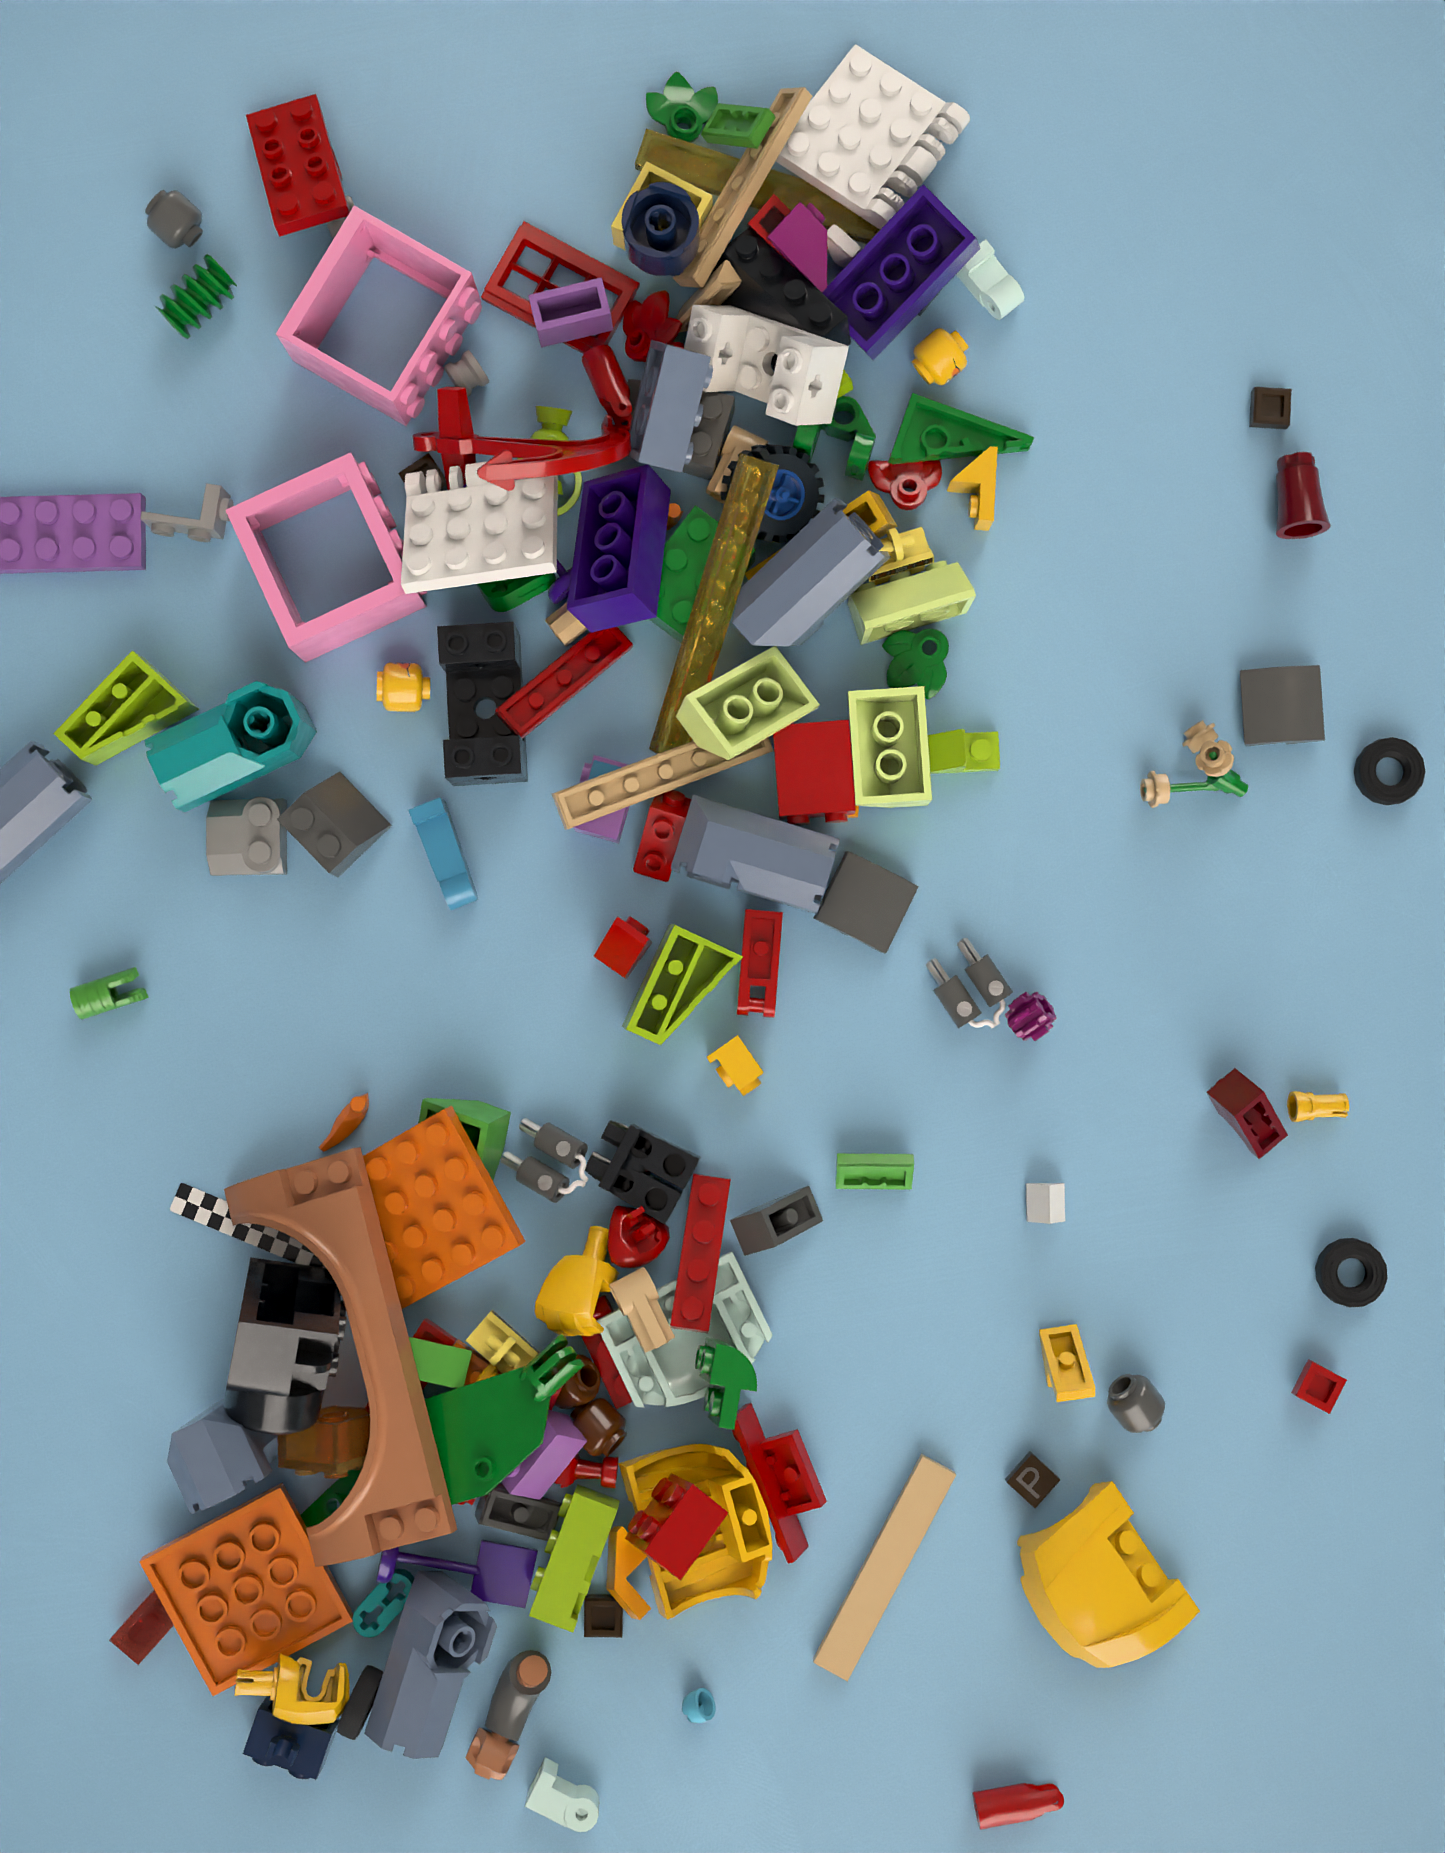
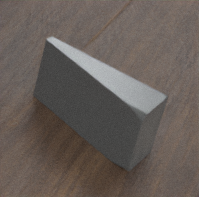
[475,1482,562,1541]

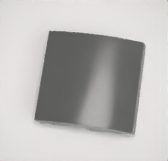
[1240,665,1325,746]
[813,851,919,954]

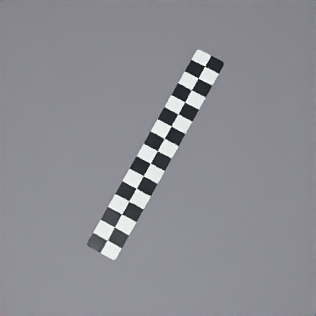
[170,1183,326,1268]

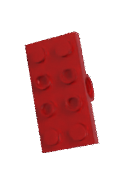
[246,94,350,237]

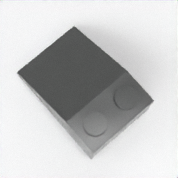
[621,379,735,480]

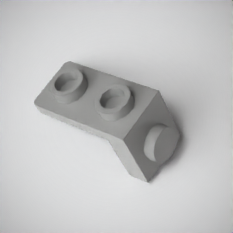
[140,483,234,542]

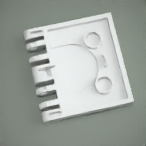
[776,44,970,230]
[401,461,558,594]

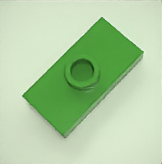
[701,103,776,149]
[835,1153,914,1190]

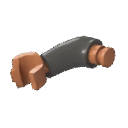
[465,1650,552,1780]

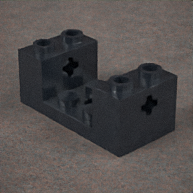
[437,622,528,786]

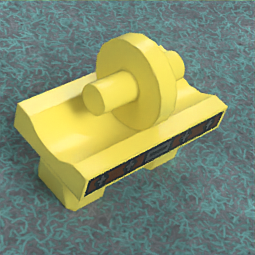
[868,527,934,585]
[465,1310,540,1373]

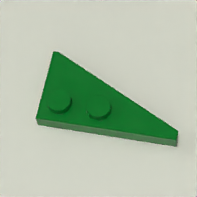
[888,393,1034,464]

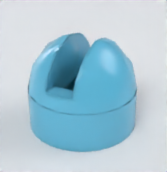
[682,1688,716,1723]

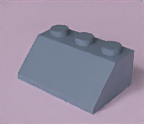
[628,340,713,473]

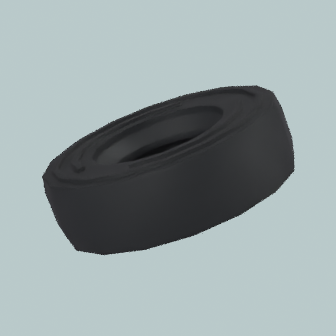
[1354,737,1426,805]
[1315,1238,1388,1308]
[337,1665,383,1740]

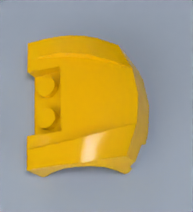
[618,1444,773,1620]
[1017,1481,1200,1668]

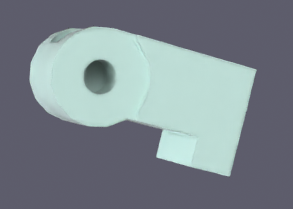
[956,239,1025,320]
[525,1757,600,1832]

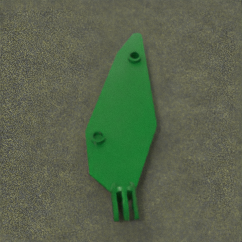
[301,1334,585,1527]

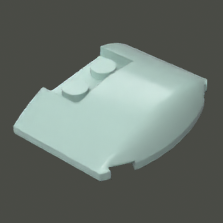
[597,1252,773,1408]

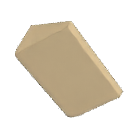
[676,260,742,332]

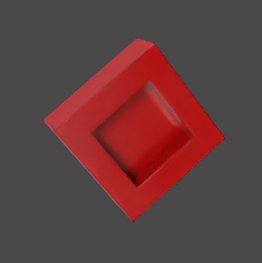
[1291,1359,1347,1414]

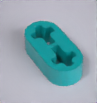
[352,1568,415,1638]

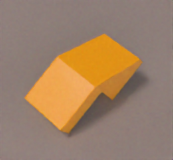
[606,1526,651,1620]

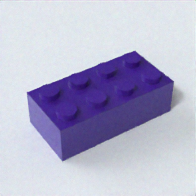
[822,184,981,360]
[567,464,671,633]

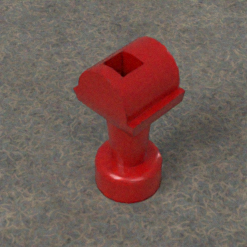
[554,1453,619,1489]

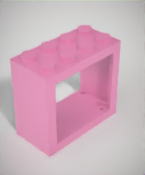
[276,205,482,426]
[225,452,428,663]

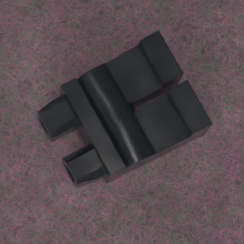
[585,1120,701,1224]

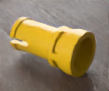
[1287,1091,1349,1122]

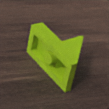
[928,729,1000,774]

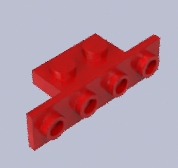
[732,1403,827,1564]

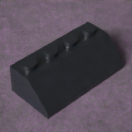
[709,227,851,371]

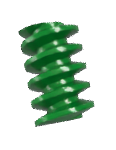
[154,254,237,339]

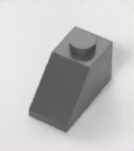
[730,1186,823,1256]

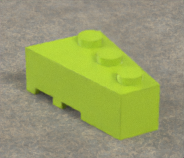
[53,650,200,766]
[622,924,743,1045]
[529,1484,620,1633]

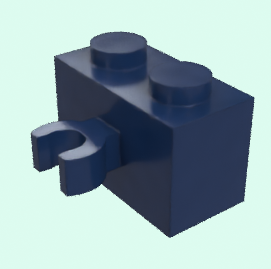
[243,1696,340,1780]

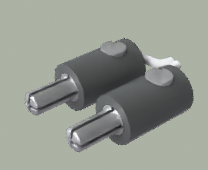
[926,938,1013,1029]
[501,1118,588,1203]

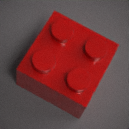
[625,1473,728,1581]

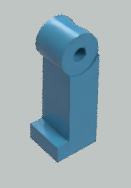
[408,797,478,911]

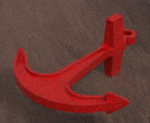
[412,387,631,491]

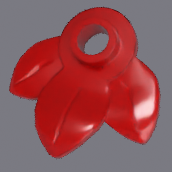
[623,290,682,362]
[868,454,942,510]

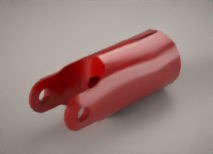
[582,345,632,430]
[972,1783,1064,1830]

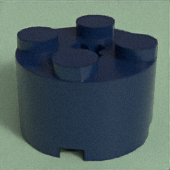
[622,182,700,276]

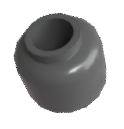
[145,190,203,248]
[1107,1374,1165,1433]

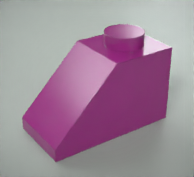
[766,202,827,293]

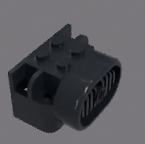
[224,1257,347,1435]

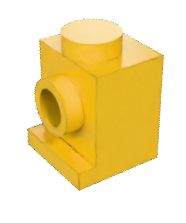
[707,1035,764,1096]

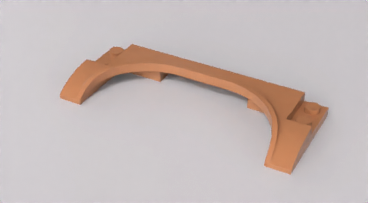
[224,1147,458,1567]

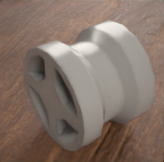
[444,350,489,397]

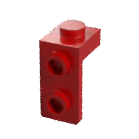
[633,790,692,882]

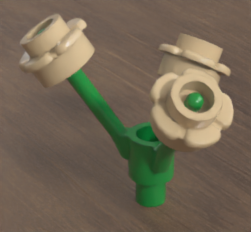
[1140,720,1248,808]

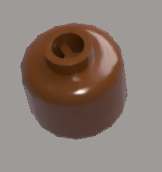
[554,1354,600,1409]
[570,1398,627,1457]

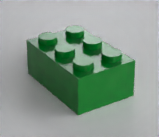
[649,505,756,649]

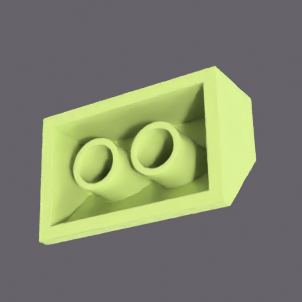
[847,561,976,645]
[676,646,820,760]
[847,686,932,808]

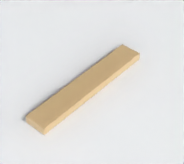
[673,87,813,288]
[552,737,773,830]
[813,1453,956,1682]

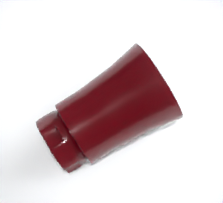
[1276,452,1331,539]

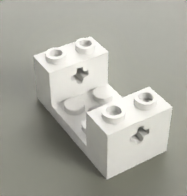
[684,305,849,426]

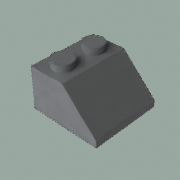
[277,772,392,877]

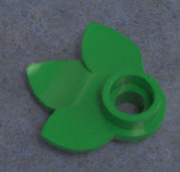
[646,72,718,144]
[882,629,949,699]

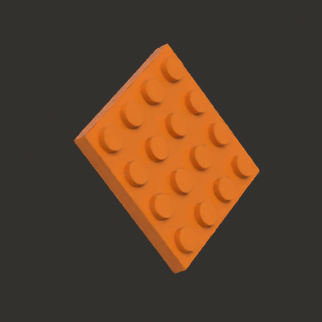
[363,1105,526,1309]
[139,1482,353,1696]

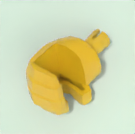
[534,1226,619,1336]
[234,1653,350,1725]

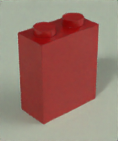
[773,720,856,826]

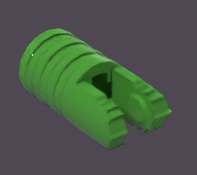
[70,967,149,1020]

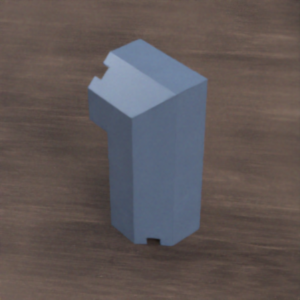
[732,498,891,646]
[0,741,92,884]
[671,795,840,914]
[167,1399,284,1514]
[364,1571,497,1759]

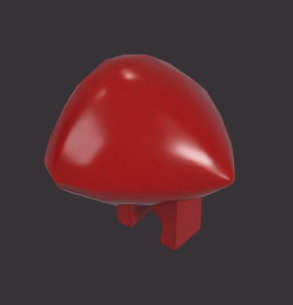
[608,1206,670,1268]

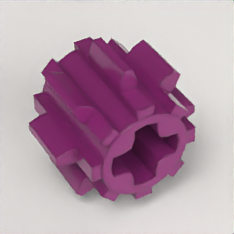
[1005,992,1057,1041]

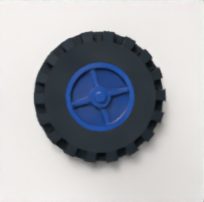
[721,444,825,543]

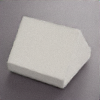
[1026,1183,1065,1224]

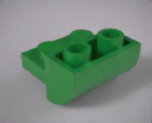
[695,1337,757,1430]

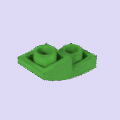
[409,1337,472,1388]

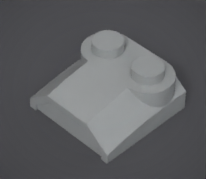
[206,797,287,876]

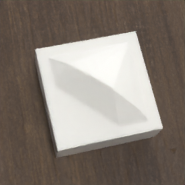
[827,224,861,268]

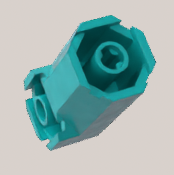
[144,681,317,812]

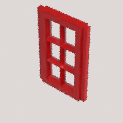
[481,221,640,354]

